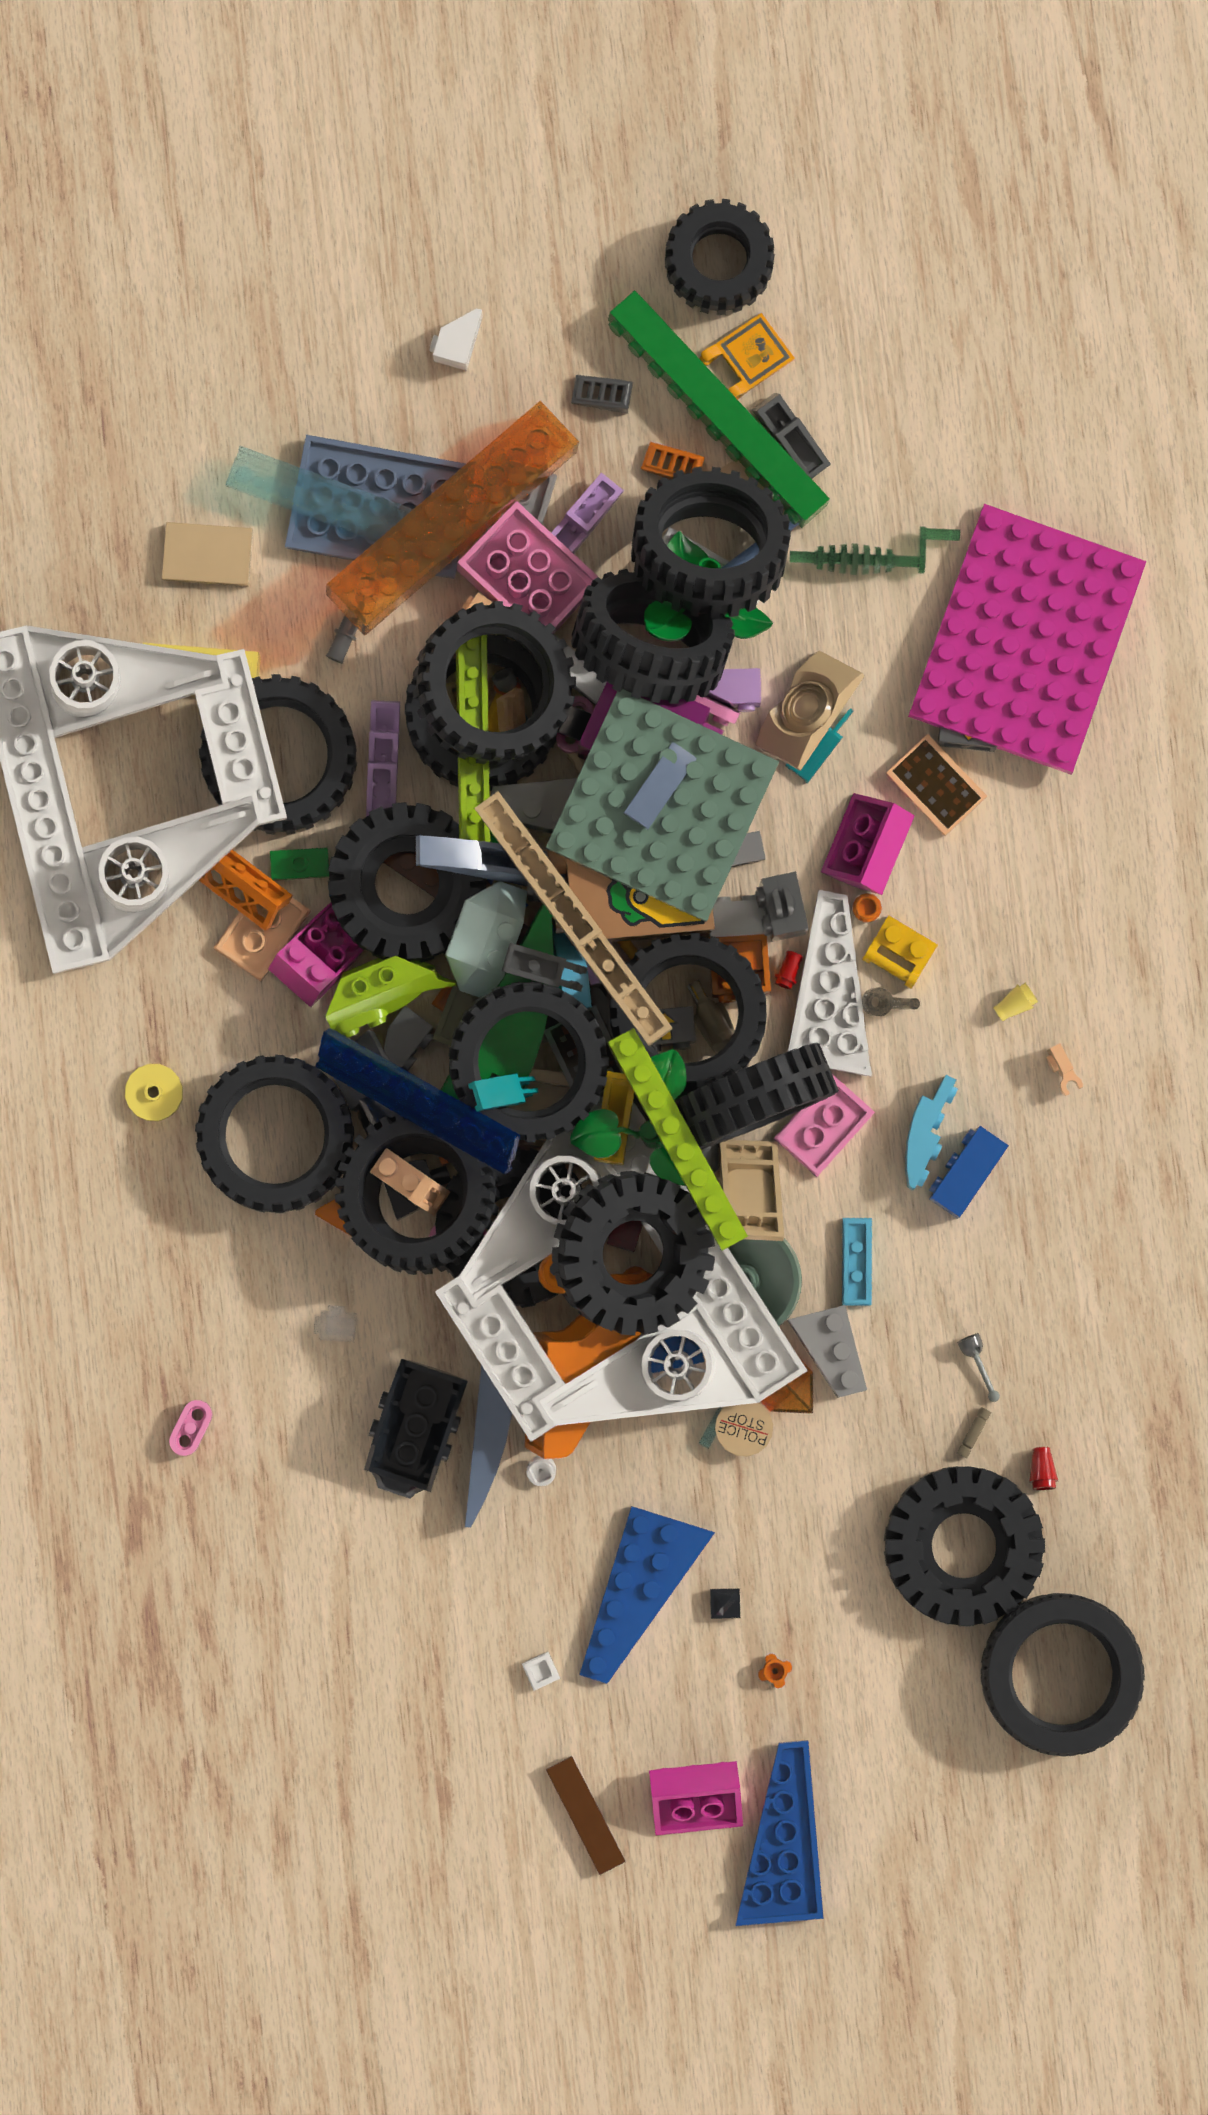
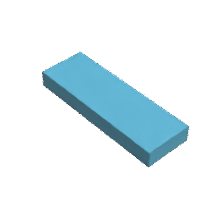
[842,1218,872,1306]

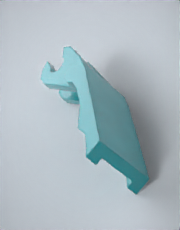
[785,708,853,783]
[468,1074,539,1112]

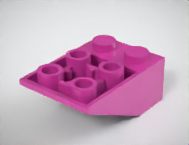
[268,902,366,1008]

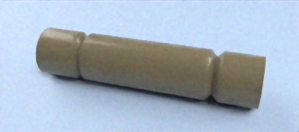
[957,1407,992,1459]

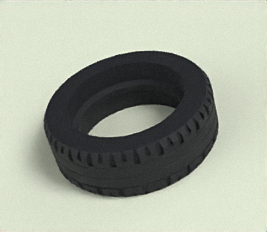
[980,1593,1145,1757]

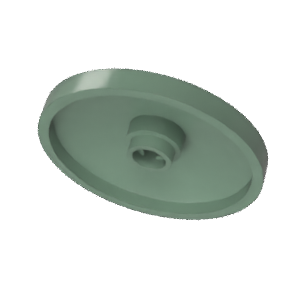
[728,1238,802,1326]

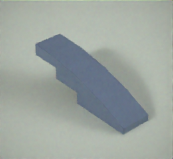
[624,742,697,830]

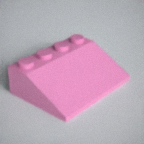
[457,501,598,634]

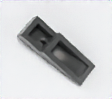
[752,393,831,479]

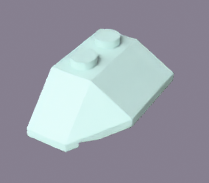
[445,881,527,998]

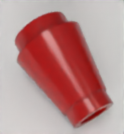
[1029,1447,1058,1491]

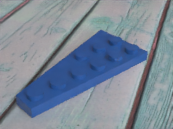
[735,1740,824,1926]

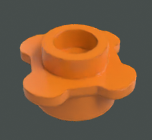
[758,1654,792,1688]

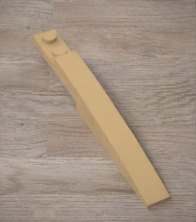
[474,791,673,1046]

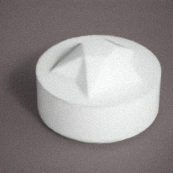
[526,1456,556,1486]

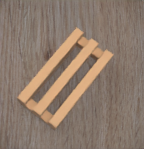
[496,687,526,732]

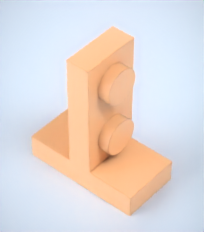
[370,1148,451,1216]

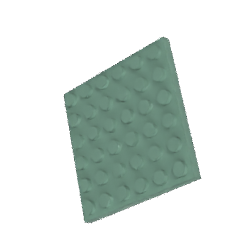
[545,689,779,922]

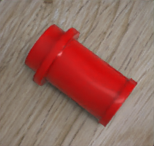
[774,950,804,989]

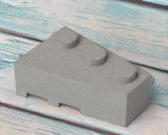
[491,778,577,834]
[787,1305,867,1398]

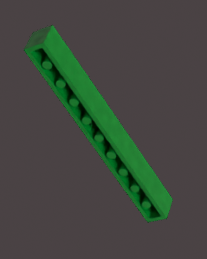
[608,290,830,528]

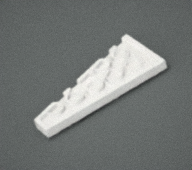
[788,890,872,1077]

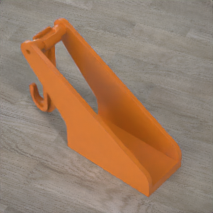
[525,1253,653,1459]

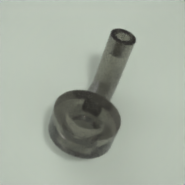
[862,987,920,1016]

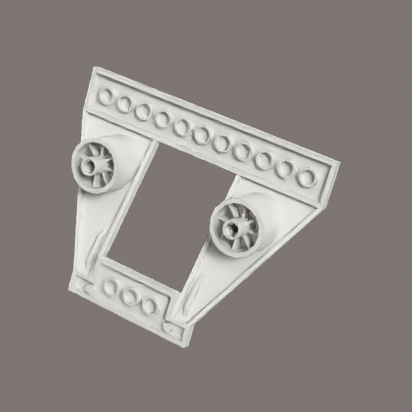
[0,625,287,974]
[435,1097,808,1442]

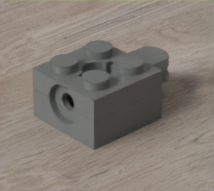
[755,871,809,942]

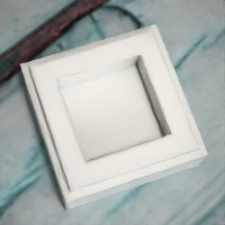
[522,1652,560,1691]

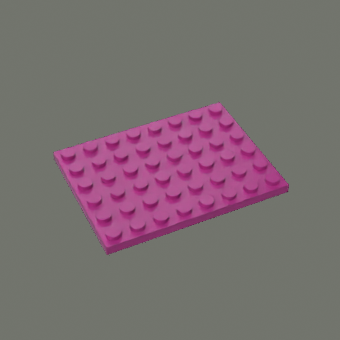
[908,504,1147,775]

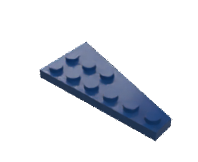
[579,1506,715,1684]

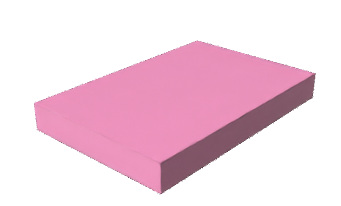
[774,1074,875,1177]

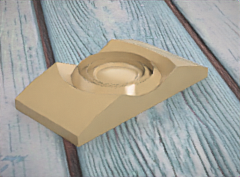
[755,650,865,771]
[719,1140,784,1241]

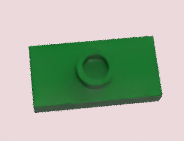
[270,847,329,881]

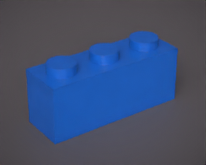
[929,1126,1009,1219]

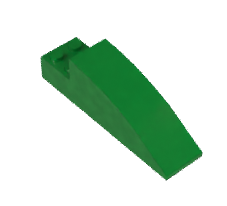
[433,903,553,1124]

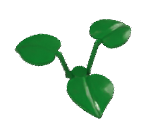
[644,531,773,641]
[570,1050,687,1186]

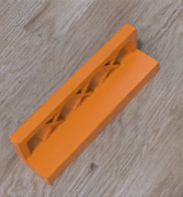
[199,850,293,931]

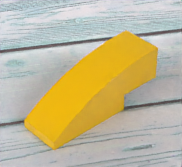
[594,1071,634,1166]

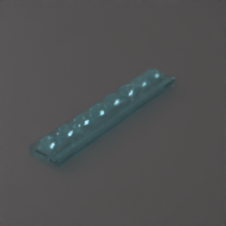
[225,446,457,566]

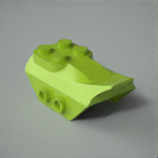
[325,956,457,1039]

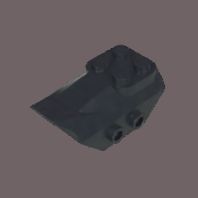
[364,1359,468,1499]

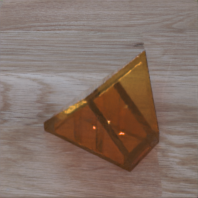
[761,1357,813,1413]

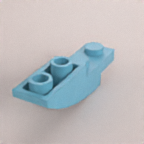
[905,1075,958,1190]

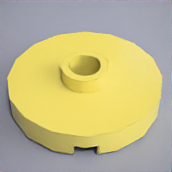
[125,1064,183,1121]

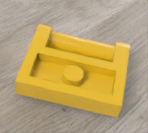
[862,915,938,989]

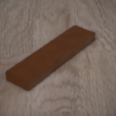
[546,1756,626,1875]

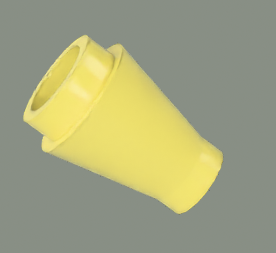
[993,982,1038,1021]

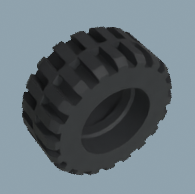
[665,199,775,315]

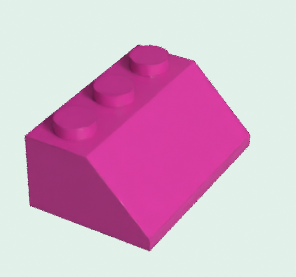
[821,793,915,895]
[649,1761,743,1836]

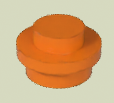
[853,893,882,923]

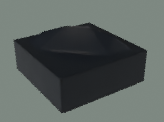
[710,1588,741,1619]

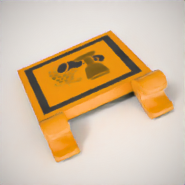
[699,313,795,400]

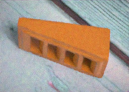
[641,442,705,480]

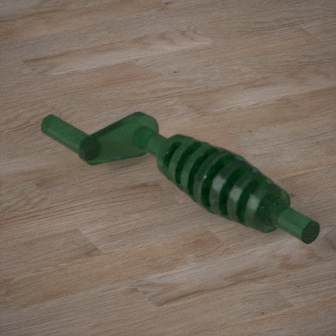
[789,526,960,575]

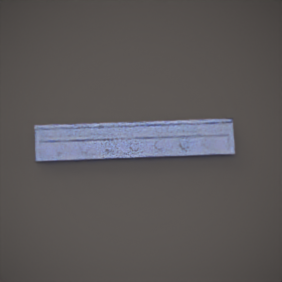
[315,1028,520,1174]

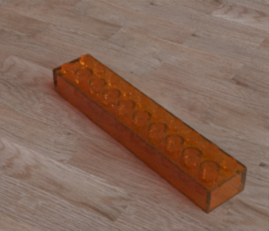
[326,401,579,636]

